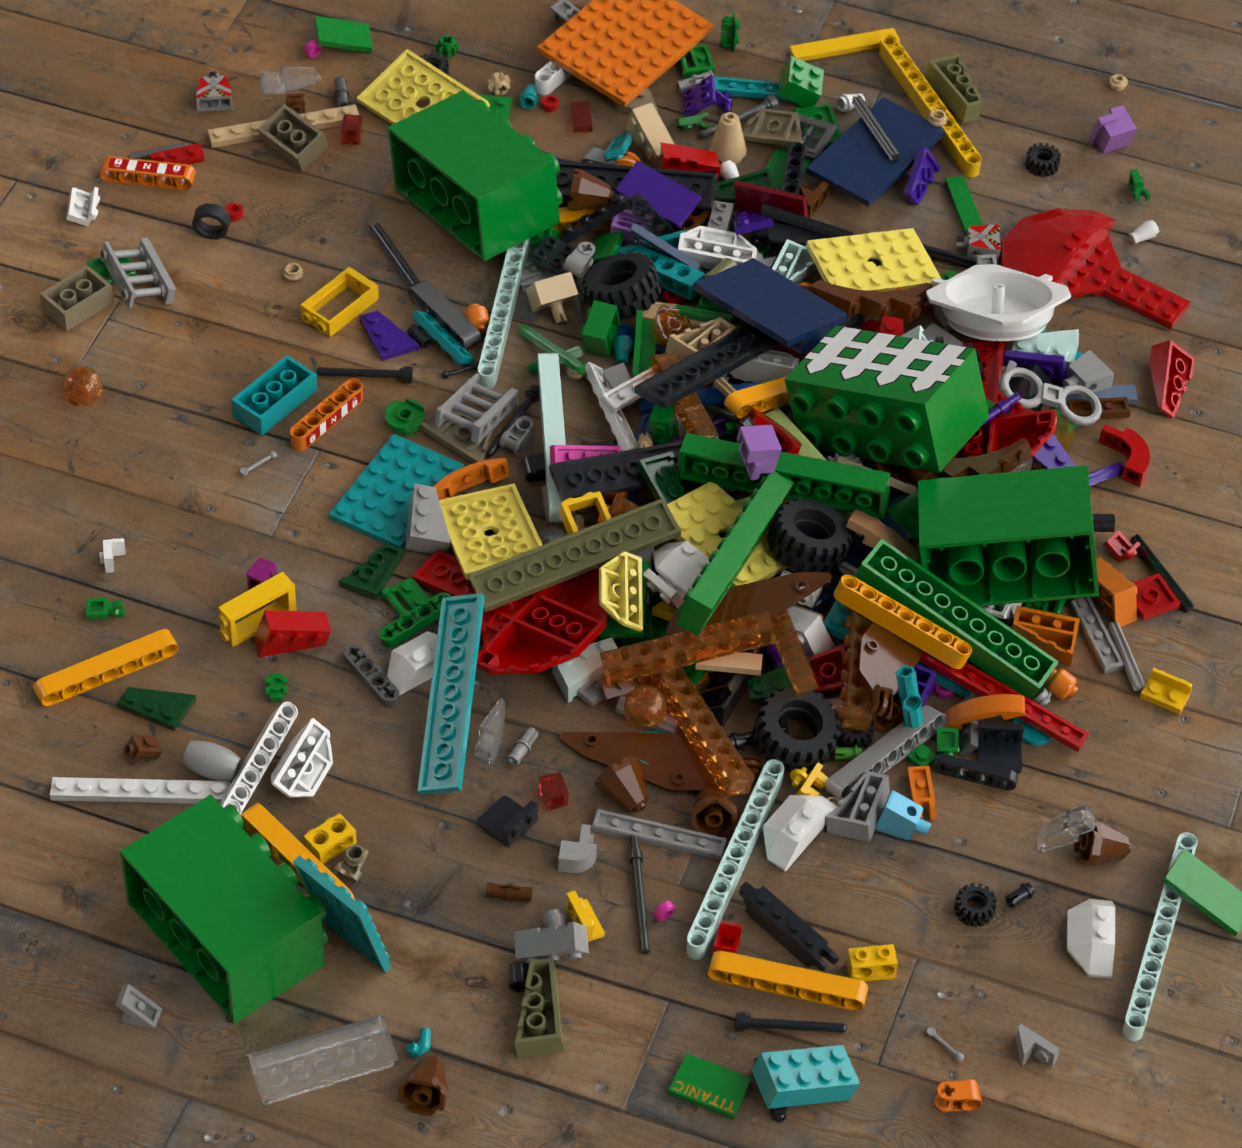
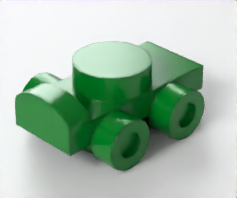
[265,673,288,702]

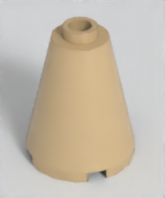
[709,112,747,164]

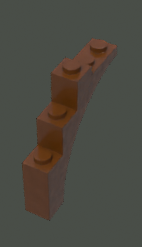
[809,280,933,323]
[894,438,1032,488]

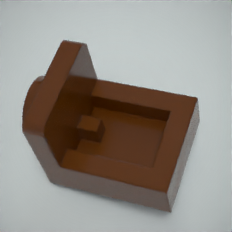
[286,93,305,114]
[123,734,162,765]

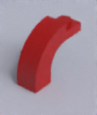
[746,407,802,455]
[1099,424,1150,487]

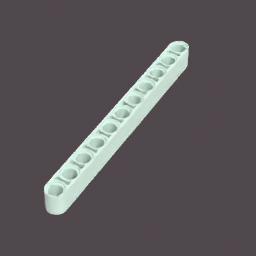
[478,238,530,389]
[537,353,566,522]
[686,759,784,960]
[1122,832,1198,1041]

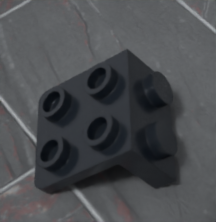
[528,235,576,275]
[977,721,1024,774]
[477,796,539,848]

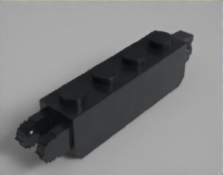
[749,224,832,255]
[739,882,839,973]

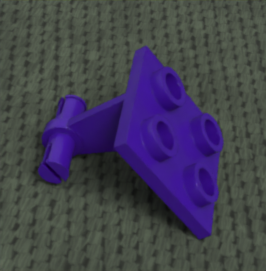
[683,74,733,117]

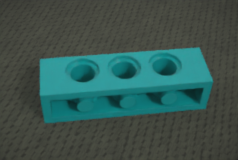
[634,246,705,301]

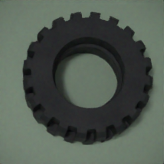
[582,251,662,321]
[767,498,852,573]
[753,686,841,772]

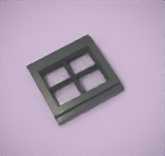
[776,114,837,160]

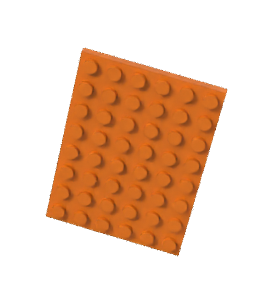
[537,0,714,108]

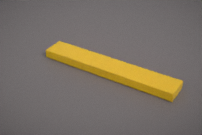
[789,28,900,61]

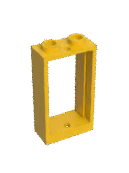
[300,267,379,337]
[559,491,611,571]
[218,572,297,647]

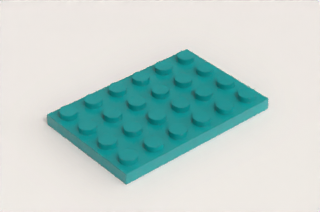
[329,434,464,549]
[293,855,392,974]

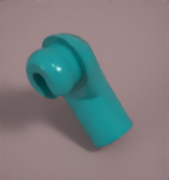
[406,1028,431,1058]

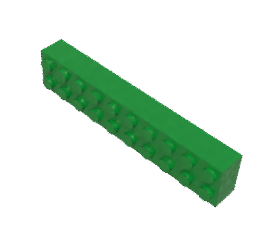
[680,433,890,519]
[676,471,794,636]
[854,538,1059,700]

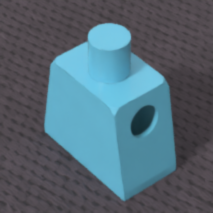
[875,790,931,840]

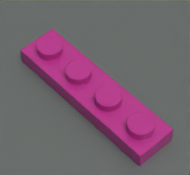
[550,445,621,464]

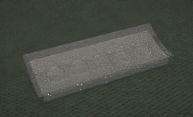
[248,1014,399,1106]

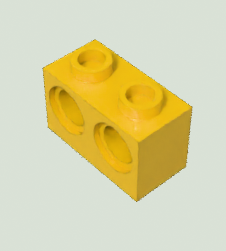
[304,813,357,864]
[846,944,898,982]

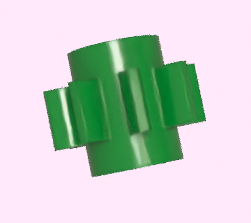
[436,35,459,58]

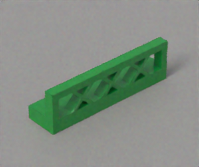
[632,310,658,377]

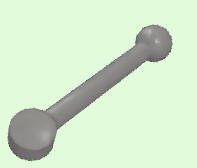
[240,451,277,476]
[927,1027,964,1062]

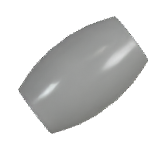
[183,741,242,782]

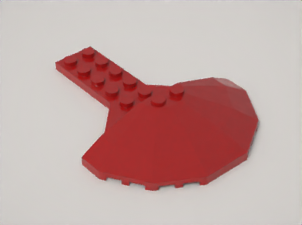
[1000,208,1191,329]
[953,340,1057,458]
[412,550,608,675]

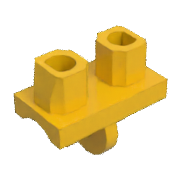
[790,763,829,796]

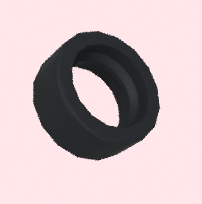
[192,203,231,240]

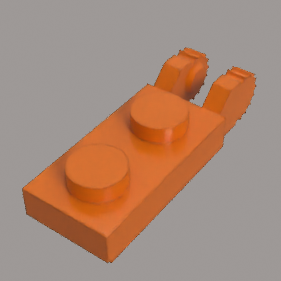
[907,766,936,820]

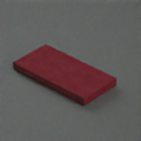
[733,180,808,226]

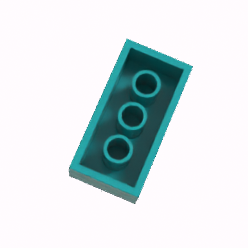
[231,355,318,436]
[751,1045,860,1109]

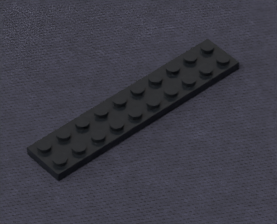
[556,160,717,211]
[634,323,781,409]
[549,431,741,502]

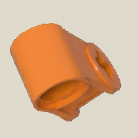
[934,1079,982,1113]

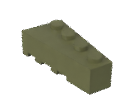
[925,54,983,123]
[514,958,564,1058]

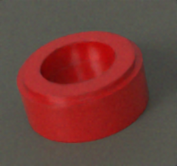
[540,95,559,112]
[225,203,244,222]

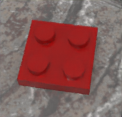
[1133,573,1180,621]

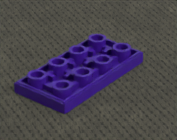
[616,160,701,229]

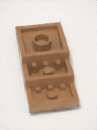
[846,509,922,566]

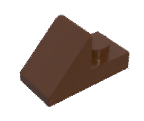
[799,180,830,218]

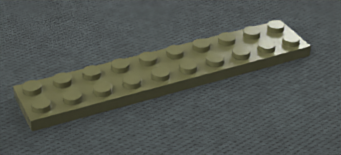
[468,498,681,612]

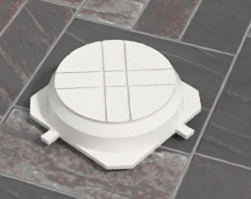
[926,264,1071,341]

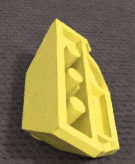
[599,551,643,632]

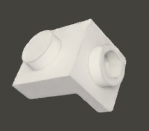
[99,538,126,573]

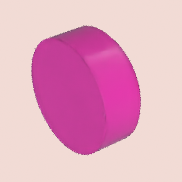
[304,39,322,58]
[934,684,955,699]
[653,901,676,922]

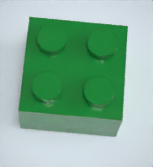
[778,56,824,107]
[580,300,620,359]

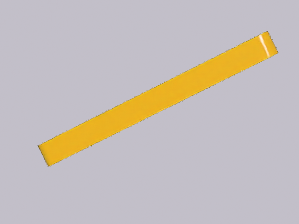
[879,34,982,178]

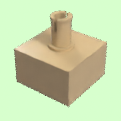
[526,272,578,324]

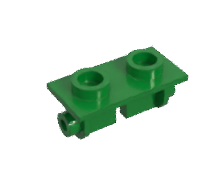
[720,11,740,52]

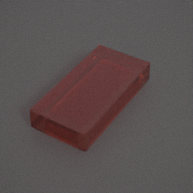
[570,101,593,132]

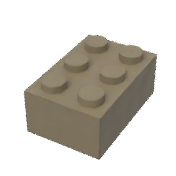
[258,104,329,171]
[40,265,114,331]

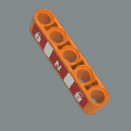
[99,156,196,190]
[290,378,363,451]

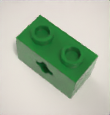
[649,404,680,446]

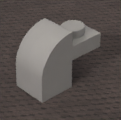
[558,824,597,873]

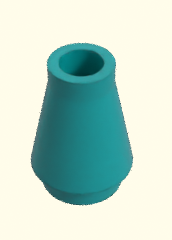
[519,84,537,109]
[613,335,633,365]

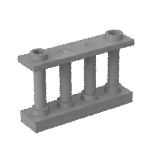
[100,238,176,308]
[434,373,519,444]

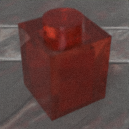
[341,114,363,145]
[539,772,569,811]

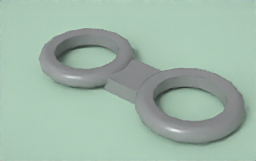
[999,367,1102,426]

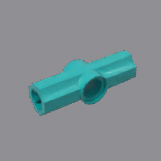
[895,665,924,728]

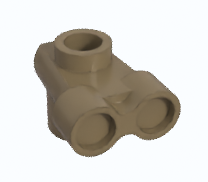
[333,844,369,883]

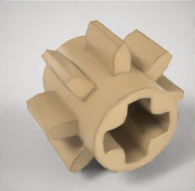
[487,72,511,96]

